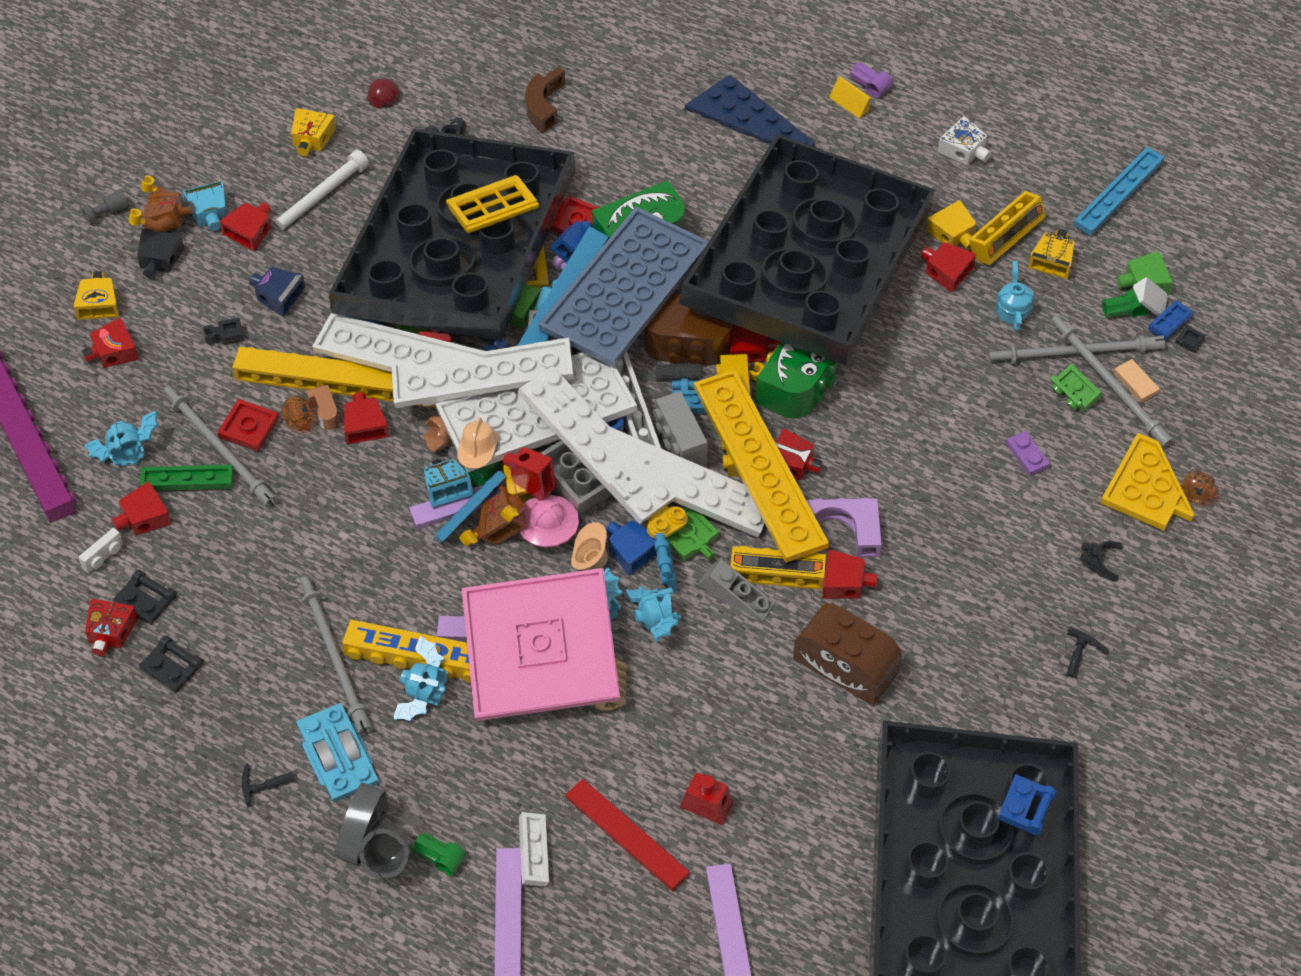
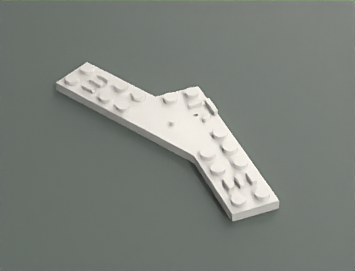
[312,313,574,408]
[518,366,764,537]

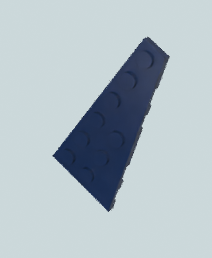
[685,75,815,147]

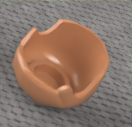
[424,416,452,453]

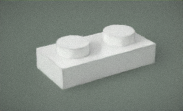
[79,528,123,574]

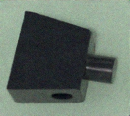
[137,228,184,279]

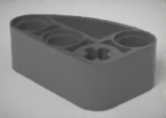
[334,783,388,865]

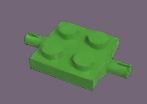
[665,506,719,562]

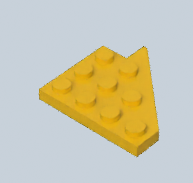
[1101,433,1194,531]

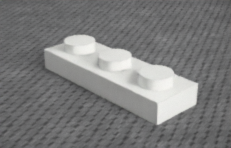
[519,812,549,886]

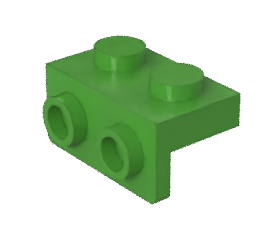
[1049,363,1103,413]

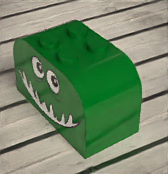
[591,180,685,242]
[755,342,837,419]

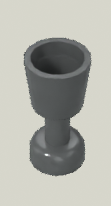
[82,189,129,225]

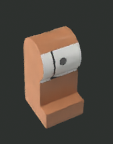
[306,385,339,430]

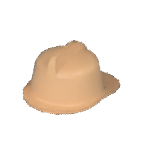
[457,417,498,469]
[571,522,609,570]

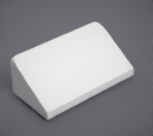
[1133,278,1167,316]

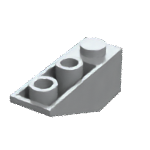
[698,559,775,621]

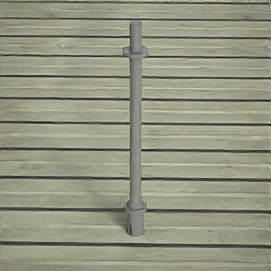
[1051,315,1173,449]
[989,335,1165,365]
[163,386,278,508]
[300,576,373,736]

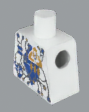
[938,116,991,165]

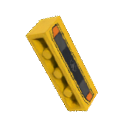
[969,191,1046,265]
[731,546,826,590]

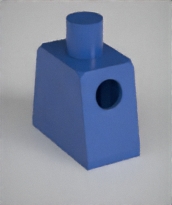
[550,221,593,263]
[606,521,657,576]

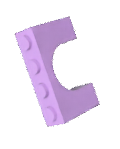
[806,498,881,557]

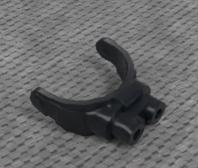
[1080,541,1122,581]

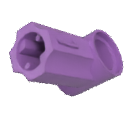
[850,62,893,98]

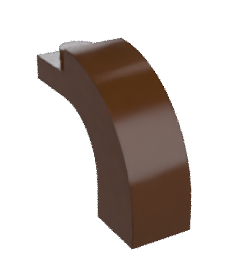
[525,67,565,134]

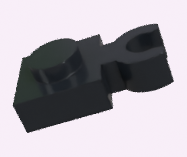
[203,318,244,344]

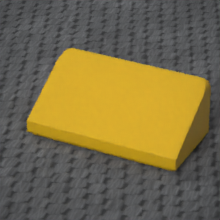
[830,76,871,118]

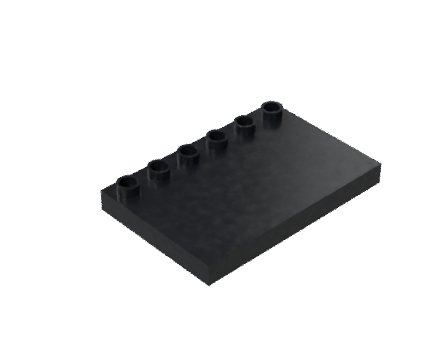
[329,128,576,341]
[679,134,935,365]
[869,720,1081,976]

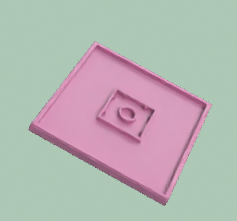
[462,568,621,721]

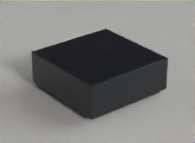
[1175,325,1206,353]

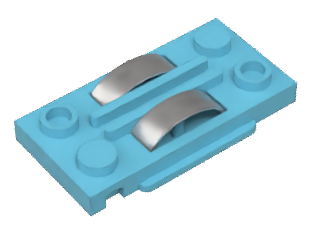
[296,703,379,803]

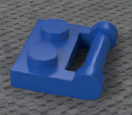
[997,774,1057,835]

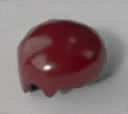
[367,78,400,109]

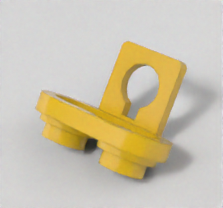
[645,506,688,539]

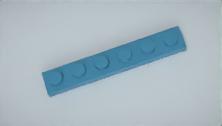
[1073,147,1164,236]

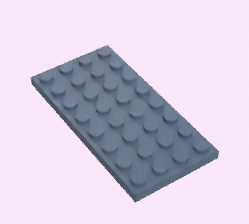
[538,207,709,367]

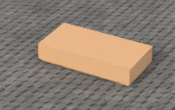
[1114,359,1160,403]

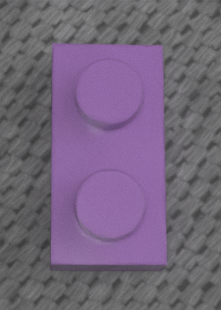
[1006,431,1050,476]

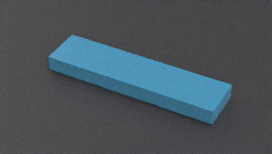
[433,471,506,543]

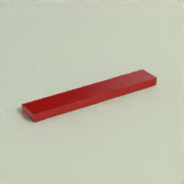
[565,779,690,892]

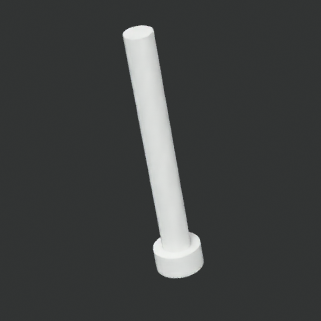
[275,149,370,230]

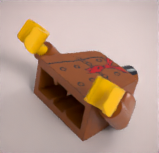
[129,175,195,232]
[459,486,527,547]

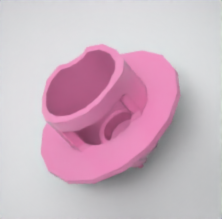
[520,494,579,548]

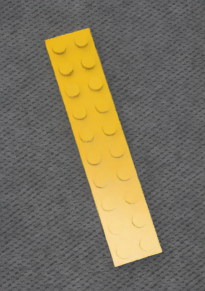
[694,369,829,563]

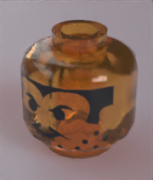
[281,396,314,431]
[1181,470,1218,504]

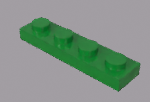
[139,465,234,491]

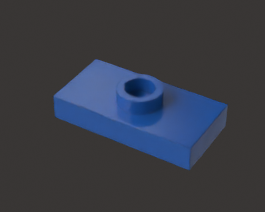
[1148,300,1194,341]

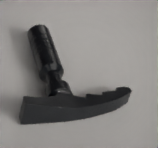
[1066,627,1109,678]
[242,763,295,808]

